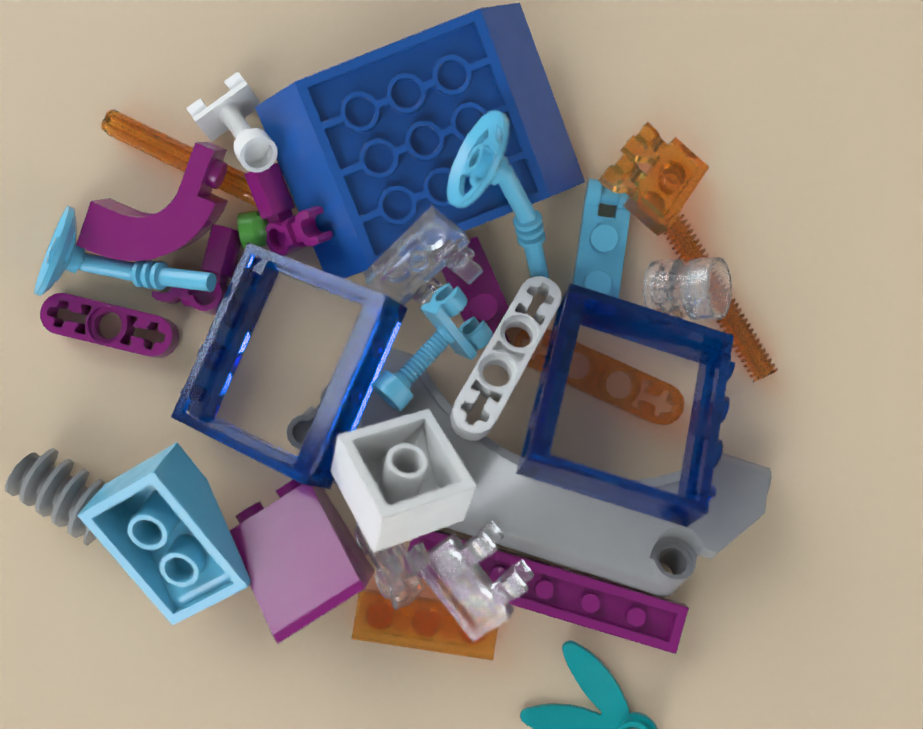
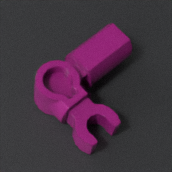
[244,163,333,257]
[151,224,241,315]

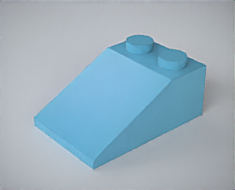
[77,442,251,625]

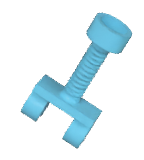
[371,283,493,412]

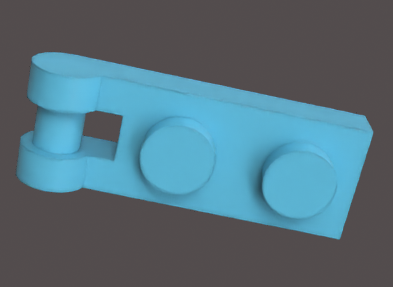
[569,179,635,313]

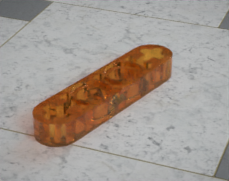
[513,329,685,425]

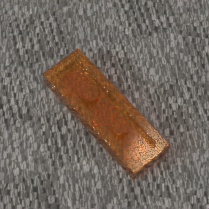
[352,589,500,660]

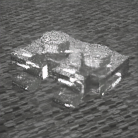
[363,206,483,307]
[413,521,534,642]
[355,523,431,610]

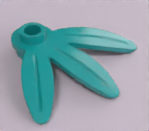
[520,640,658,729]

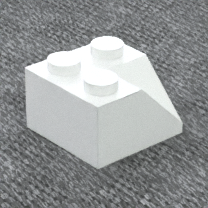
[331,409,477,553]

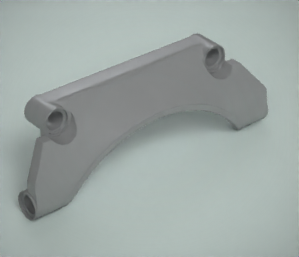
[350,339,771,597]

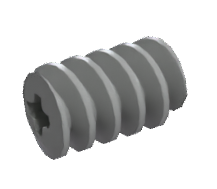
[5,448,105,545]

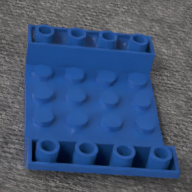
[255,3,585,284]

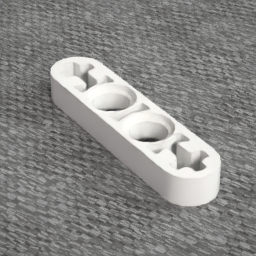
[450,276,561,441]

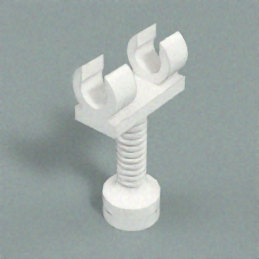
[186,71,278,172]

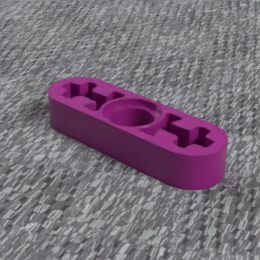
[40,293,179,358]

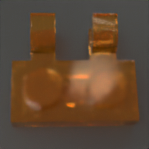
[598,122,709,236]

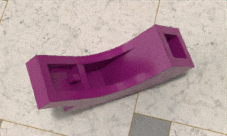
[76,142,228,261]

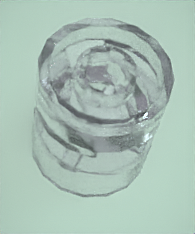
[643,257,732,321]

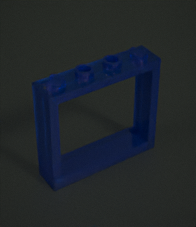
[171,242,408,489]
[516,283,736,527]

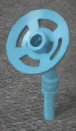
[447,110,550,279]
[34,206,217,296]

